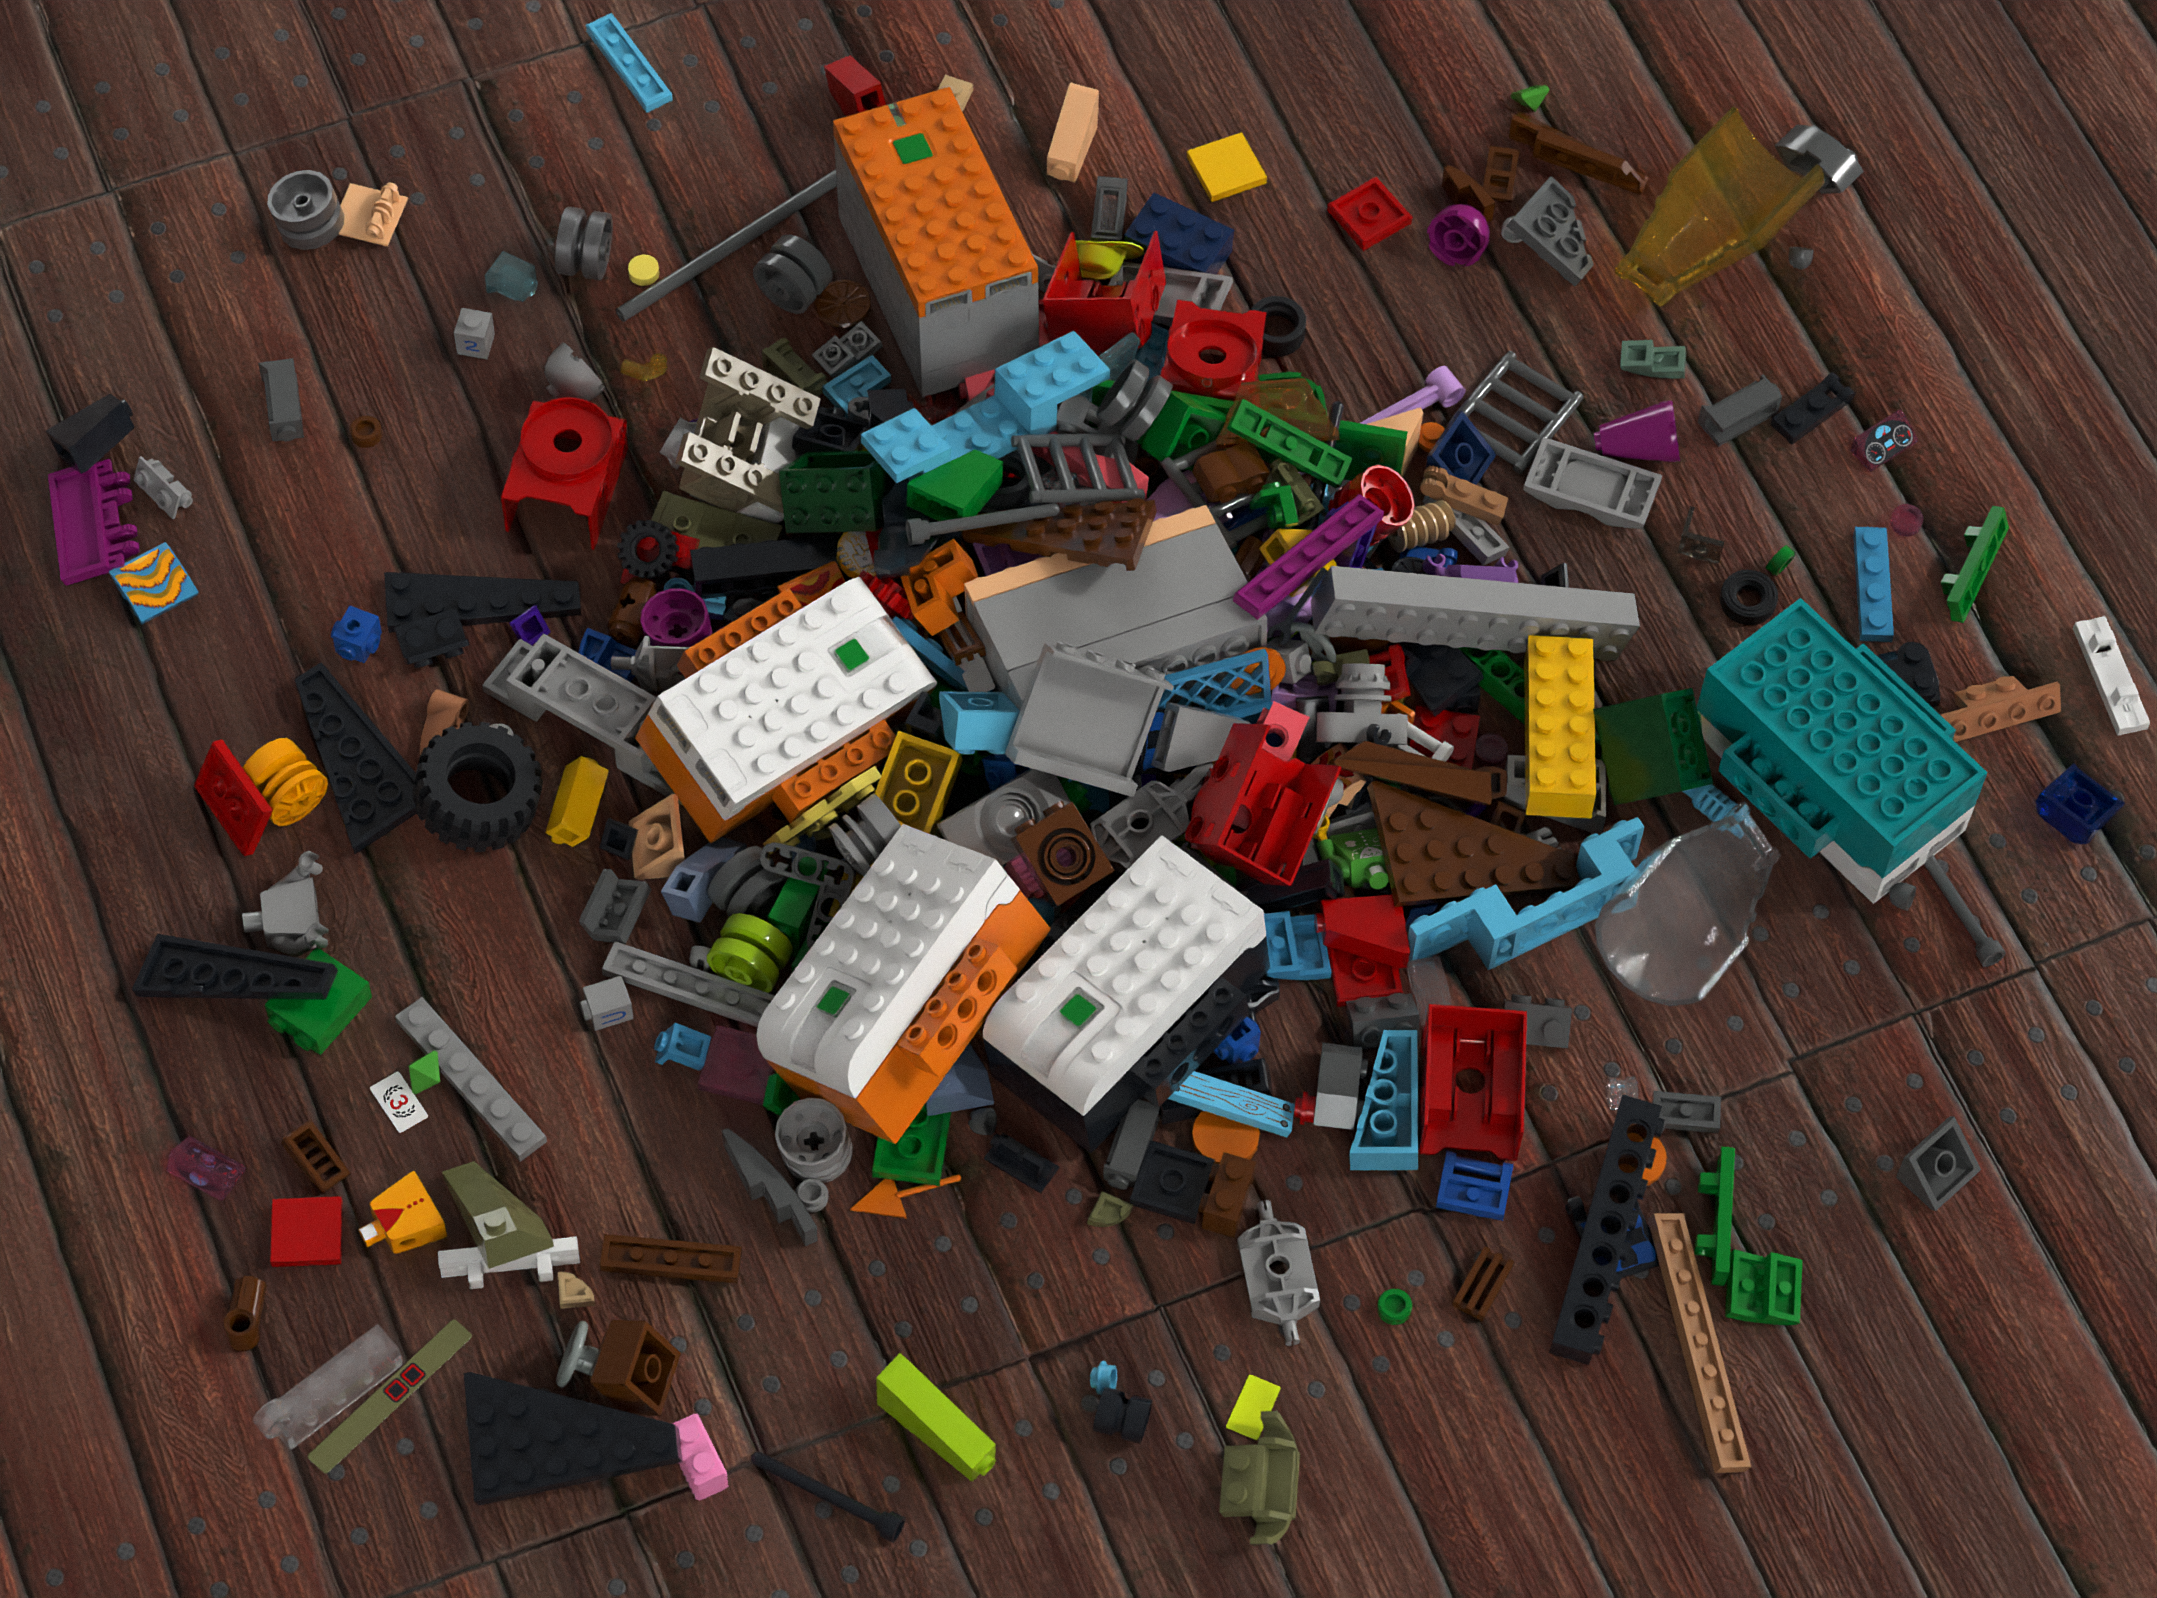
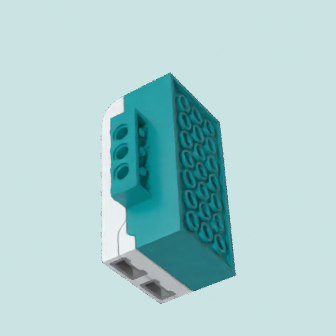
[1697,598,1988,904]

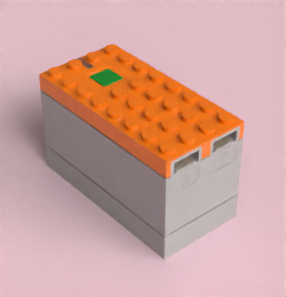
[833,87,1039,397]

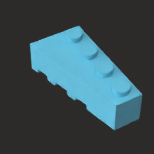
[1349,1030,1418,1170]

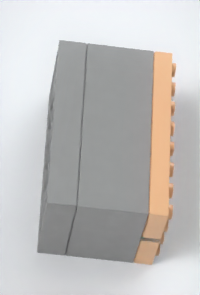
[964,505,1268,710]

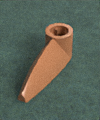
[420,689,469,755]

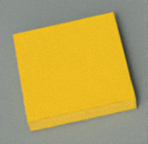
[1187,132,1267,202]

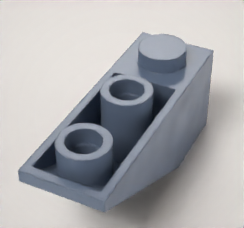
[661,837,747,923]

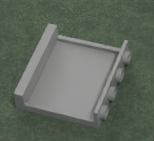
[1005,641,1174,797]

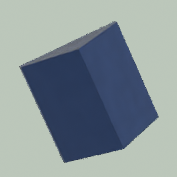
[1424,411,1496,485]

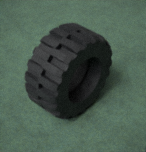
[412,722,543,852]

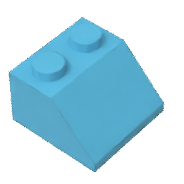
[939,691,1020,754]

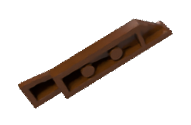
[1509,112,1649,195]
[1328,741,1492,805]

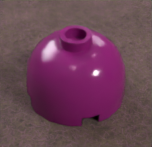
[1427,204,1490,267]

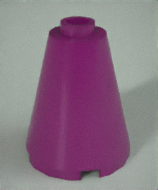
[1594,400,1680,462]

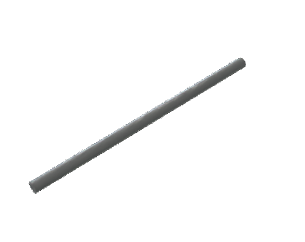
[615,169,837,322]

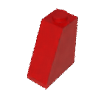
[824,55,886,117]
[1314,895,1410,968]

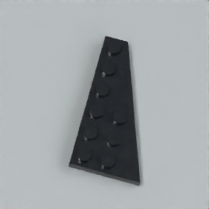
[294,662,417,855]

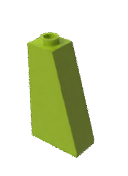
[876,1353,996,1482]

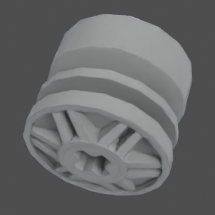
[828,793,901,877]
[775,1098,853,1183]

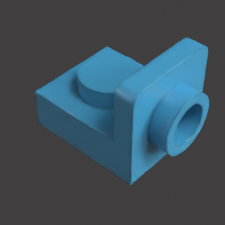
[654,1023,711,1071]

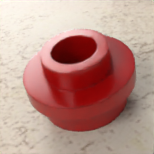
[1294,1091,1317,1125]

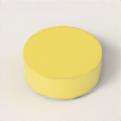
[628,255,659,286]

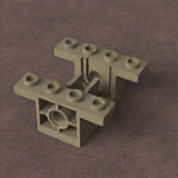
[675,347,821,514]

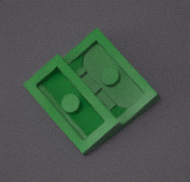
[1725,1249,1803,1325]

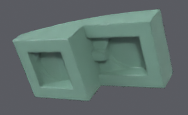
[1620,340,1686,378]

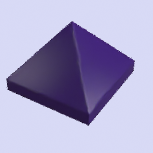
[509,605,551,645]

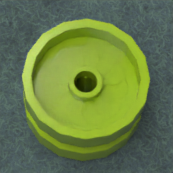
[707,913,793,993]

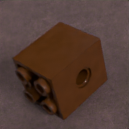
[1010,800,1115,907]

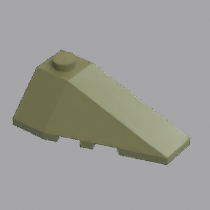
[442,1161,554,1269]

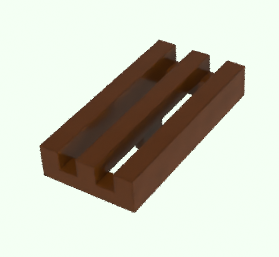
[937,611,986,666]
[1452,1246,1515,1321]

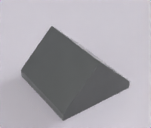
[1896,1116,1981,1211]

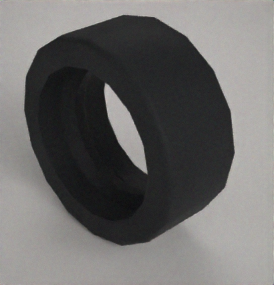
[1251,296,1306,357]
[985,451,1031,510]

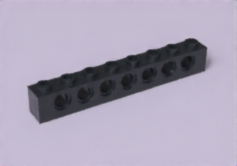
[1549,1095,1665,1365]

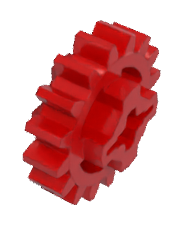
[858,570,915,622]

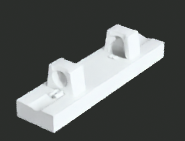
[2073,616,2150,736]
[438,1237,580,1289]

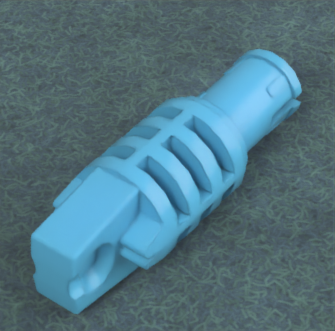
[1682,784,1751,837]

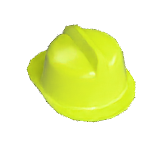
[1076,240,1144,280]

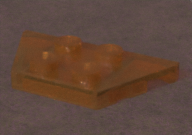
[1216,378,1339,449]

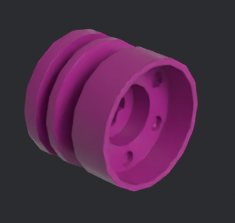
[640,589,713,675]

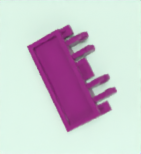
[48,459,140,586]

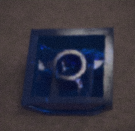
[2036,764,2125,844]

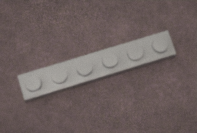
[602,941,775,1028]
[395,997,547,1162]

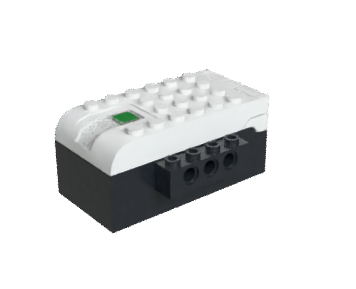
[983,835,1270,1153]

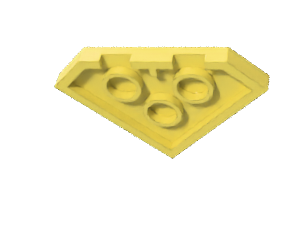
[763,766,882,855]

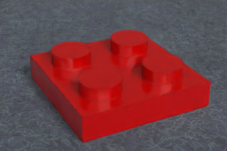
[1410,705,1480,769]

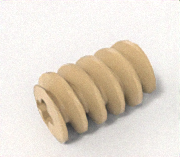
[1387,500,1456,552]

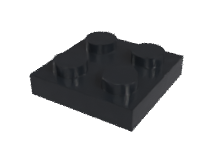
[1130,1140,1215,1224]

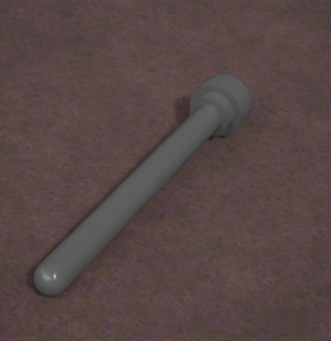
[905,503,1060,546]
[1924,855,2006,967]

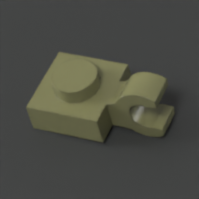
[1313,649,1370,686]

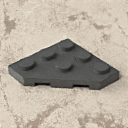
[1507,176,1594,286]

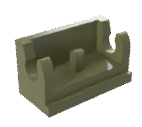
[762,338,828,397]

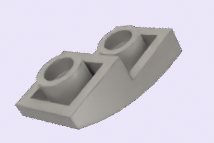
[812,321,883,377]

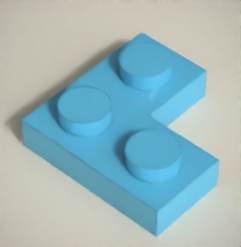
[822,355,891,418]

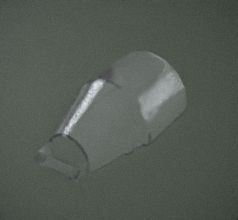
[1595,802,1781,1006]

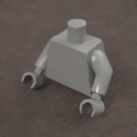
[242,851,329,957]

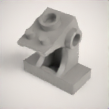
[1056,395,1122,458]

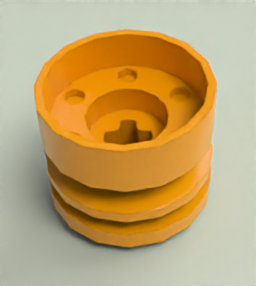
[242,738,328,826]

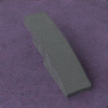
[722,1128,818,1246]

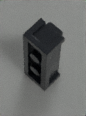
[1239,858,1345,914]

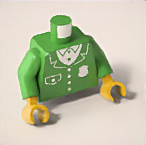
[1312,815,1389,889]

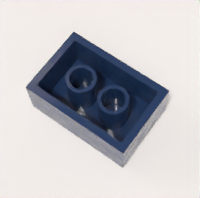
[1124,192,1234,274]

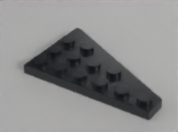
[464,1372,682,1506]

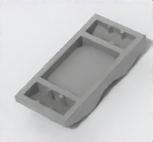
[1108,262,1233,327]
[1523,437,1663,529]
[936,768,1070,866]

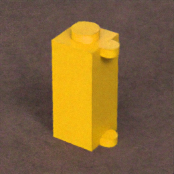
[545,756,609,847]

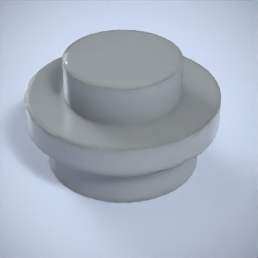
[795,1179,829,1213]

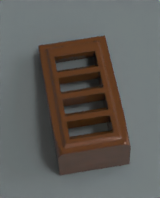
[281,1119,351,1194]

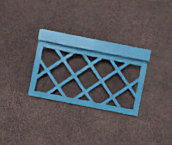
[1158,648,1272,724]

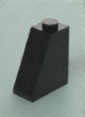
[46,393,135,474]

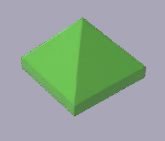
[1511,85,1549,112]
[409,1051,440,1094]

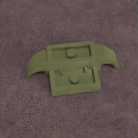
[1219,1411,1300,1546]

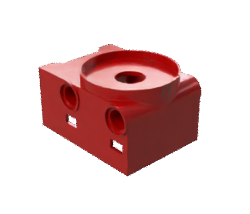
[1042,231,1166,360]
[1160,300,1266,404]
[501,397,628,550]
[1185,723,1342,886]
[1418,1004,1527,1161]

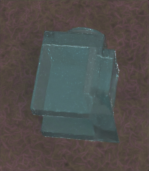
[485,251,538,302]

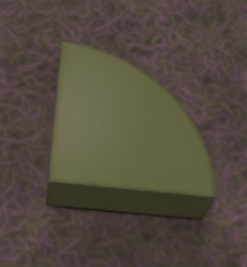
[1087,1191,1133,1227]

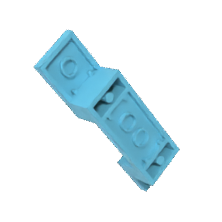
[861,331,1110,483]
[1408,817,1644,970]

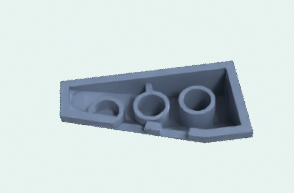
[925,1043,994,1116]

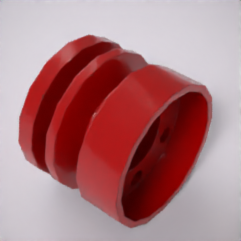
[1328,465,1415,547]

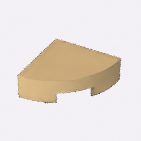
[558,1272,595,1309]

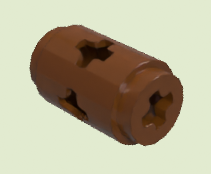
[607,577,659,647]

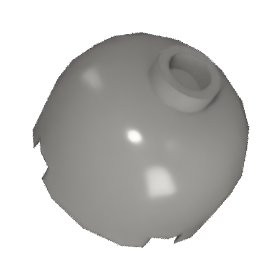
[544,342,606,402]

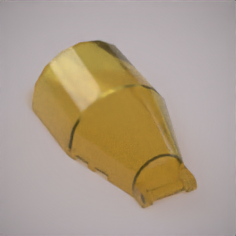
[1615,106,1825,306]

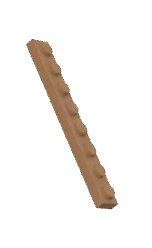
[1648,1213,1751,1473]

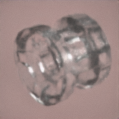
[1606,1076,1639,1111]

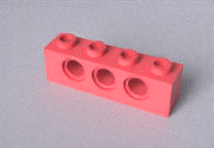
[1230,701,1310,833]

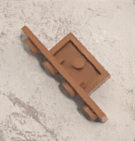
[1941,676,2061,742]

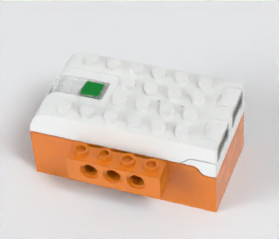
[635,577,937,844]
[757,824,1051,1144]

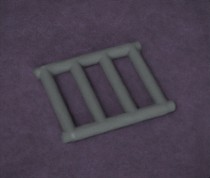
[1445,351,1584,474]
[1161,431,1271,550]
[1011,433,1145,503]

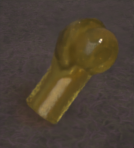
[621,353,668,381]

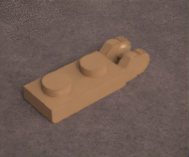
[1420,465,1508,525]

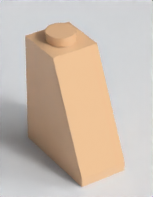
[1047,83,1099,182]

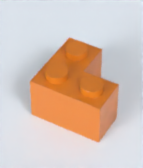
[901,539,978,636]

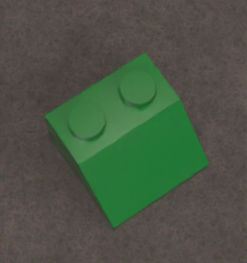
[1141,391,1232,471]

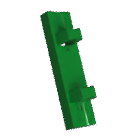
[1226,399,1352,489]
[1941,505,2009,623]
[1694,1146,1735,1286]

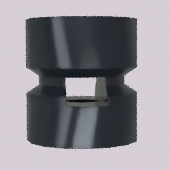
[1093,1386,1153,1444]

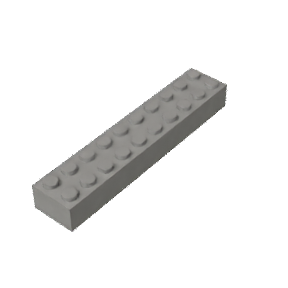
[1310,566,1640,661]

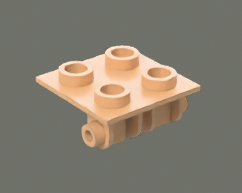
[338,182,408,247]

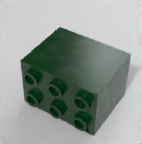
[779,451,896,533]
[1593,688,1713,805]

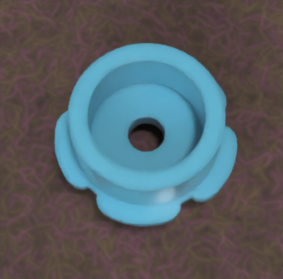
[1090,1361,1117,1395]

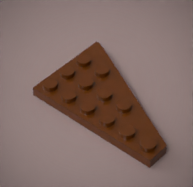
[961,498,1157,571]
[1367,781,1580,907]

